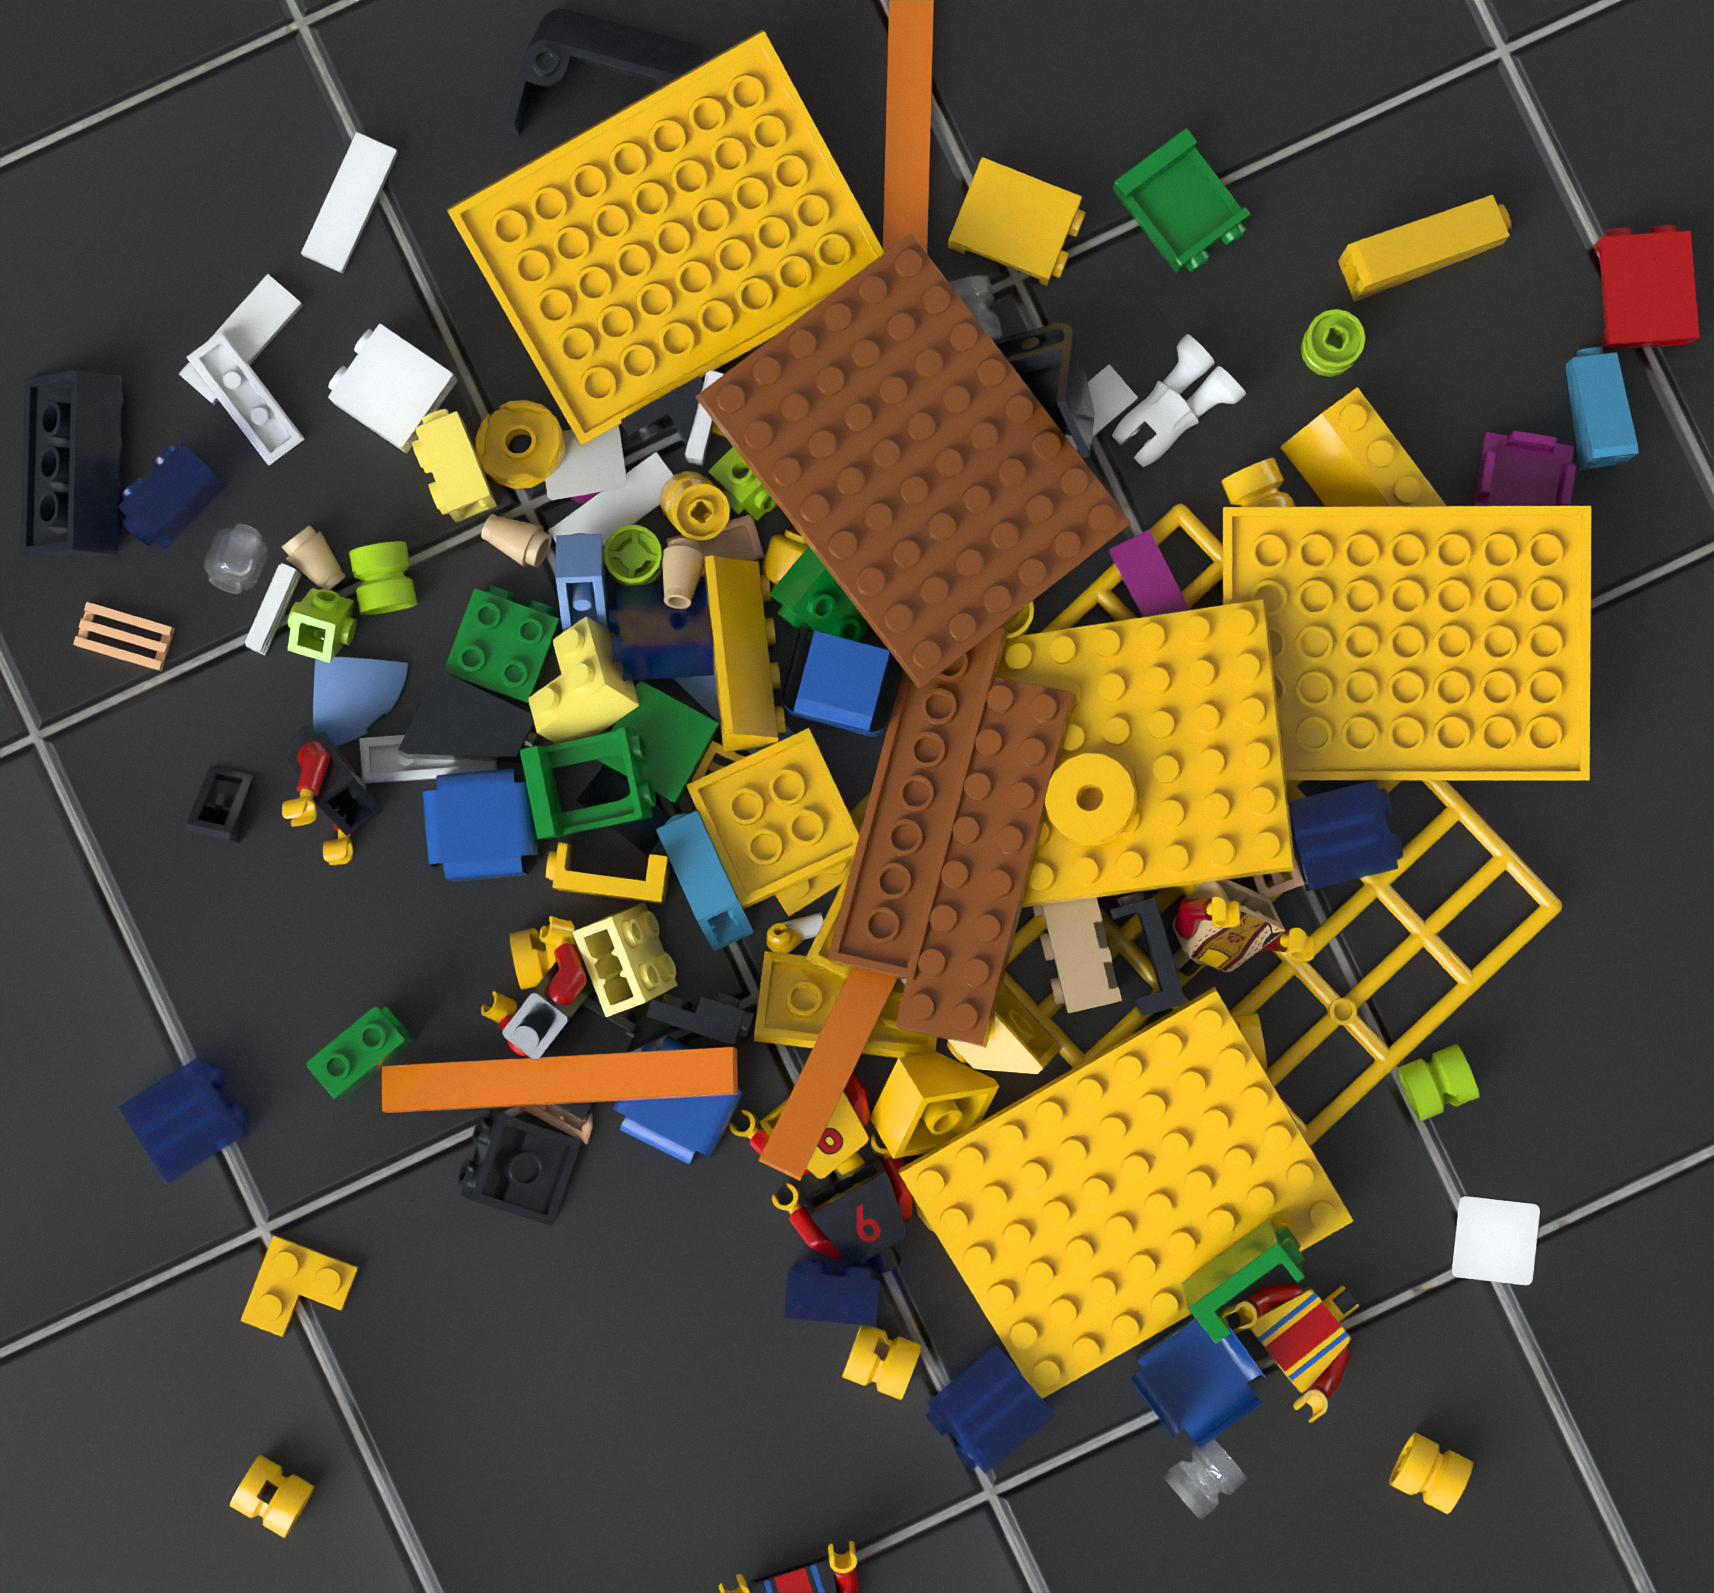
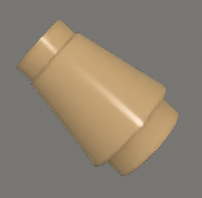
[481,514,552,568]
[282,525,346,590]
[662,538,705,609]

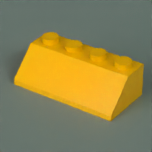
[1280,387,1446,507]
[704,556,786,752]

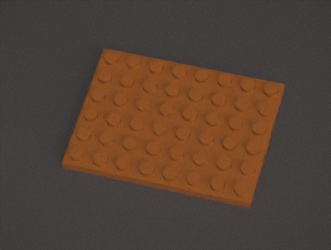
[696,233,1131,689]

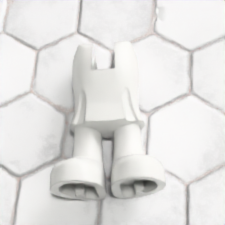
[1112,334,1246,467]

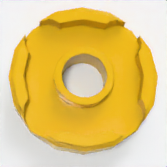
[475,400,565,489]
[1045,753,1138,845]

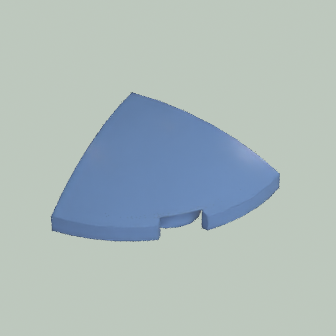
[313,657,409,746]

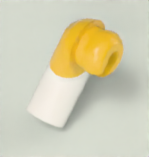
[767,912,823,954]

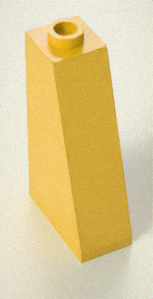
[1338,195,1512,302]

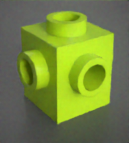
[708,447,777,521]
[288,588,357,663]

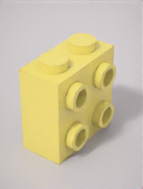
[412,409,497,523]
[573,902,678,1017]

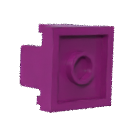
[1472,431,1577,506]

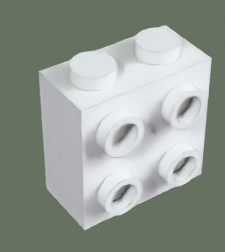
[328,323,458,454]

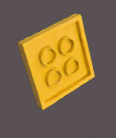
[686,728,859,909]

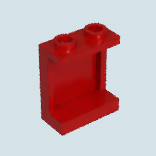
[1594,225,1699,351]

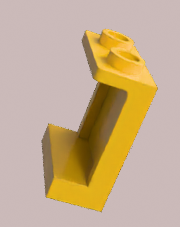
[948,157,1086,286]
[546,842,671,905]

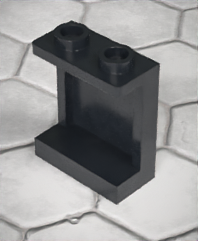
[1109,891,1186,1016]
[517,990,640,1122]

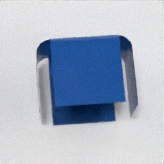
[782,629,903,737]
[423,768,542,882]
[613,1036,745,1165]
[1131,1315,1266,1448]

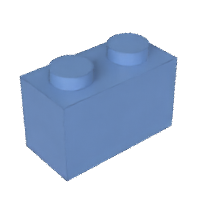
[556,533,608,632]

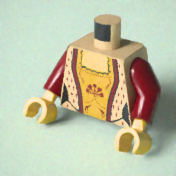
[1172,879,1315,976]

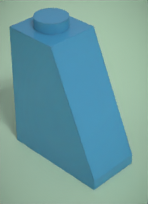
[1565,347,1639,470]
[656,811,754,951]

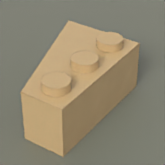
[1033,897,1122,1013]

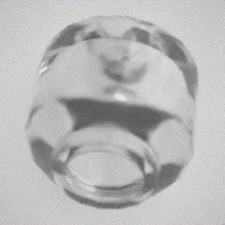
[203,524,270,594]

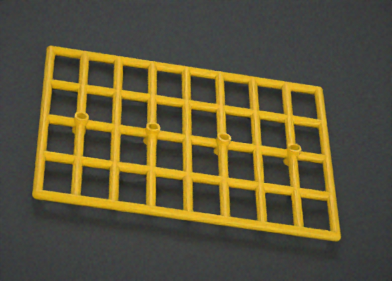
[849,504,1562,1147]

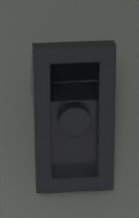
[621,376,703,448]

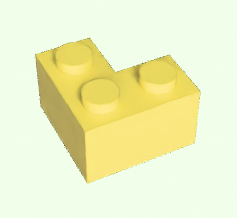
[528,616,639,744]

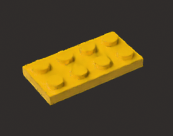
[754,951,937,1058]

